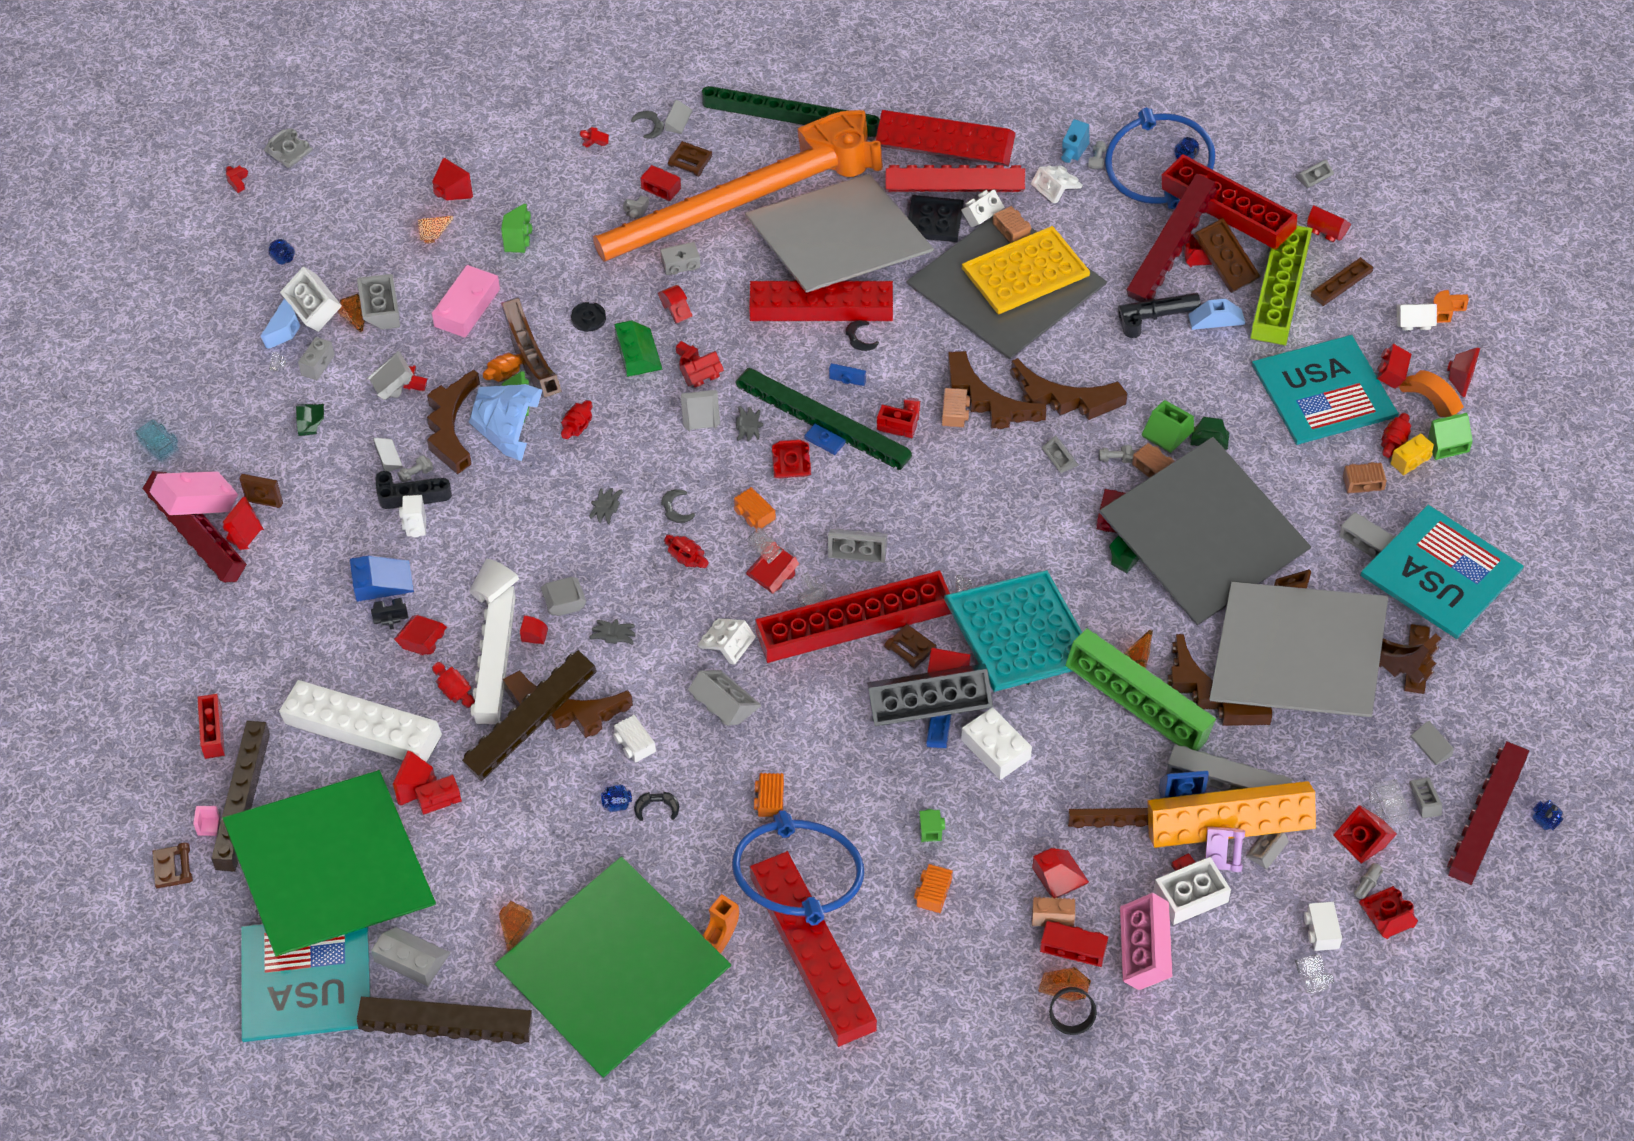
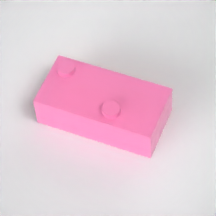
[432,265,500,338]
[150,471,238,515]
[1120,893,1172,990]

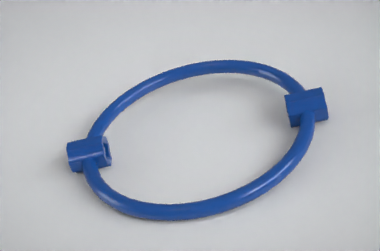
[1105,107,1216,209]
[732,811,865,925]

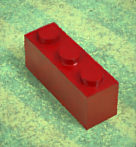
[197,694,225,759]
[1040,921,1109,967]

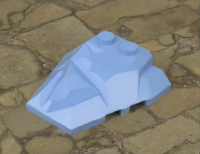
[469,384,542,461]

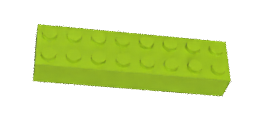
[1251,226,1312,346]

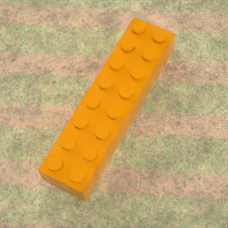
[1147,781,1316,848]

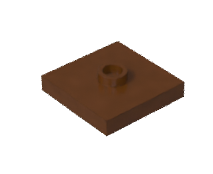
[239,474,283,508]

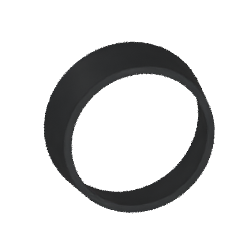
[1049,987,1097,1035]

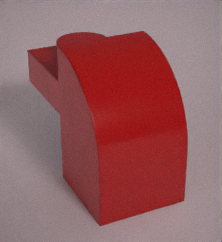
[658,285,693,323]

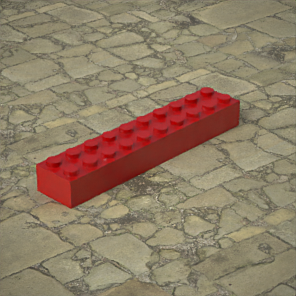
[755,570,952,663]
[750,851,877,1047]

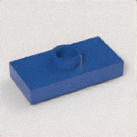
[829,363,866,386]
[804,424,845,455]
[926,714,951,748]

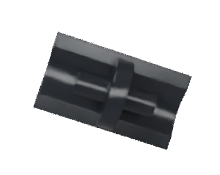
[371,598,408,630]

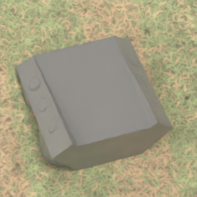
[264,128,313,168]
[367,351,413,400]
[681,390,720,432]
[541,577,586,616]

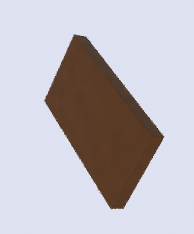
[1193,218,1261,293]

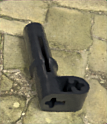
[1118,292,1201,338]

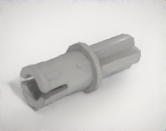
[1354,863,1383,900]

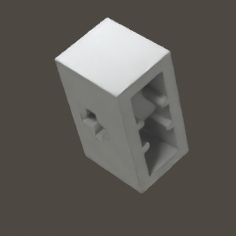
[660,242,700,275]
[298,337,335,381]

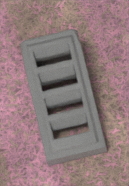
[1410,777,1442,818]

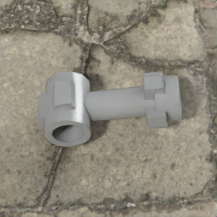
[1089,141,1107,169]
[1099,445,1134,463]
[398,455,433,482]

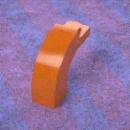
[1399,370,1464,417]
[702,894,739,954]

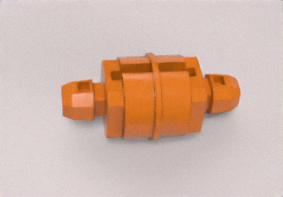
[483,352,522,382]

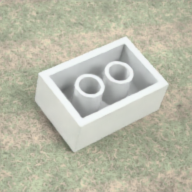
[280,266,342,332]
[961,707,1032,780]
[1153,857,1231,925]

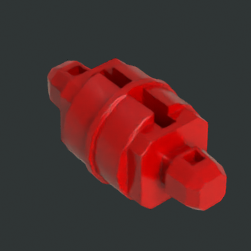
[561,400,593,439]
[1381,413,1411,458]
[664,535,709,568]
[432,662,475,708]

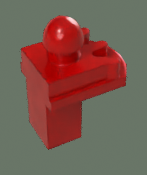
[579,127,609,147]
[225,165,248,193]
[676,341,700,366]
[403,365,428,391]
[903,398,921,420]

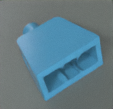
[1061,119,1090,163]

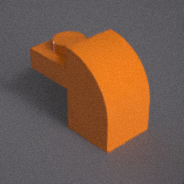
[1433,290,1469,323]

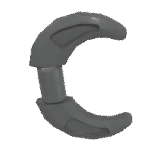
[631,111,664,139]
[661,489,695,523]

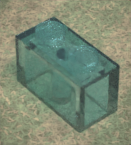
[135,419,179,462]

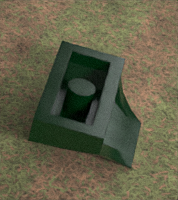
[296,403,324,436]
[1190,417,1230,450]
[1109,535,1139,574]

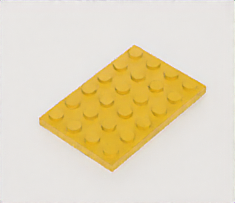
[962,226,1090,315]

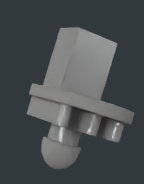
[623,196,649,218]

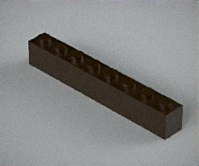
[462,650,597,781]
[211,721,270,872]
[357,996,533,1044]

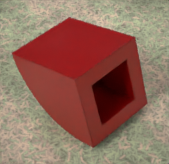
[520,615,548,645]

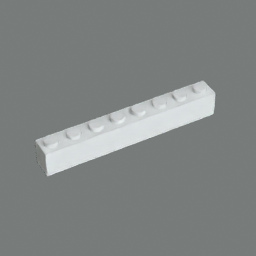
[471,586,516,724]

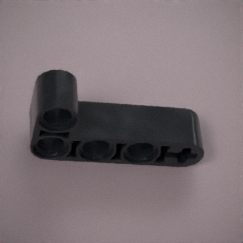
[375,471,452,509]

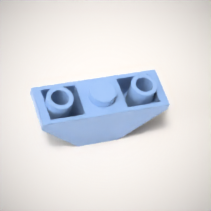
[261,298,300,348]
[1188,299,1245,330]

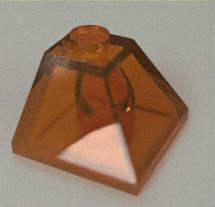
[418,215,454,244]
[1124,630,1153,669]

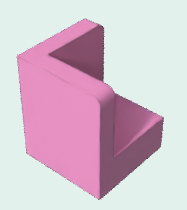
[194,806,221,836]

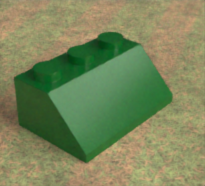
[614,320,663,377]

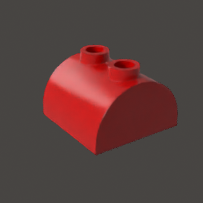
[1307,205,1351,242]

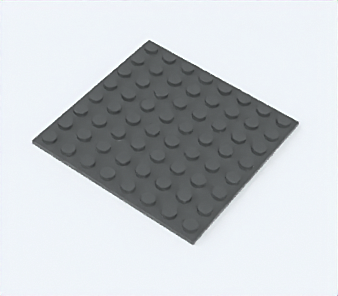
[906,208,1107,360]
[1099,437,1311,626]

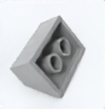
[357,274,400,330]
[828,529,888,563]
[688,670,761,726]
[371,927,450,987]

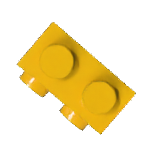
[1391,433,1434,476]

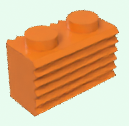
[734,487,776,531]
[754,773,784,817]
[914,864,953,913]

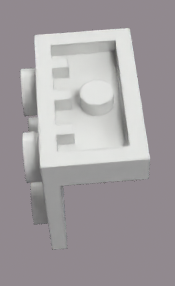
[1031,165,1083,203]
[698,618,756,664]

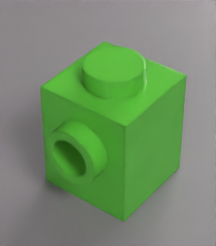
[919,809,945,842]

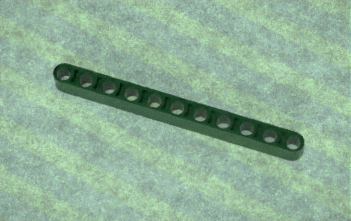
[702,86,880,137]
[735,368,912,470]

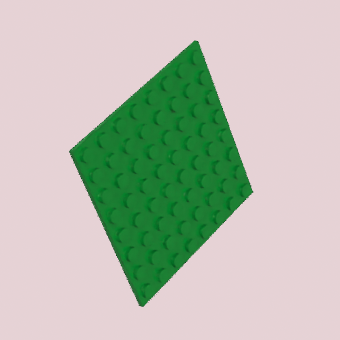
[222,770,436,957]
[494,856,732,1078]

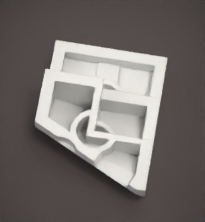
[469,559,519,603]

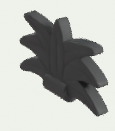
[736,406,763,441]
[589,488,623,525]
[589,619,635,645]

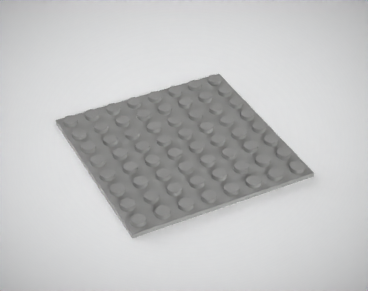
[745,174,934,293]
[1210,582,1388,717]

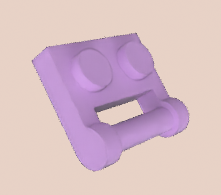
[1205,827,1245,872]

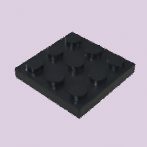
[908,195,964,242]

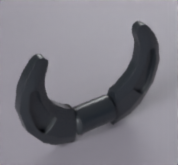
[845,320,879,351]
[634,791,680,821]

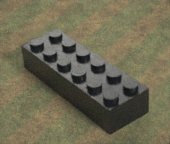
[867,663,993,726]

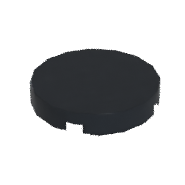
[571,302,606,332]

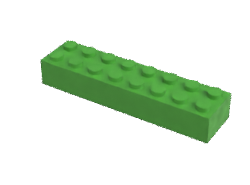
[1065,628,1216,751]

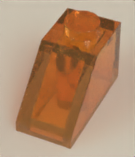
[338,294,365,332]
[499,900,533,952]
[1038,967,1091,1001]

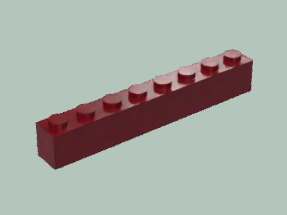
[1126,173,1217,302]
[142,471,247,583]
[1447,741,1530,885]

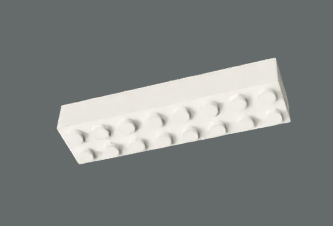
[279,680,442,762]

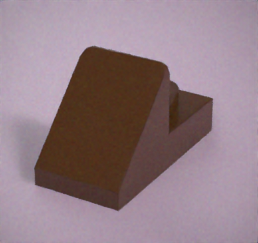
[1274,569,1311,589]

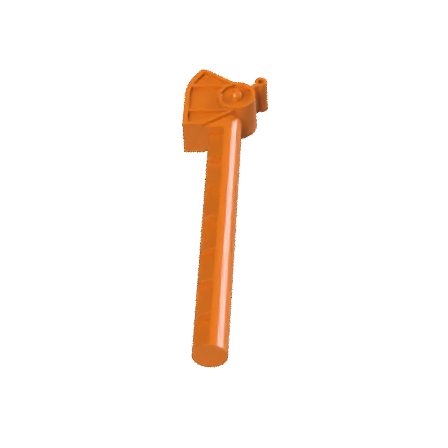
[593,110,883,262]

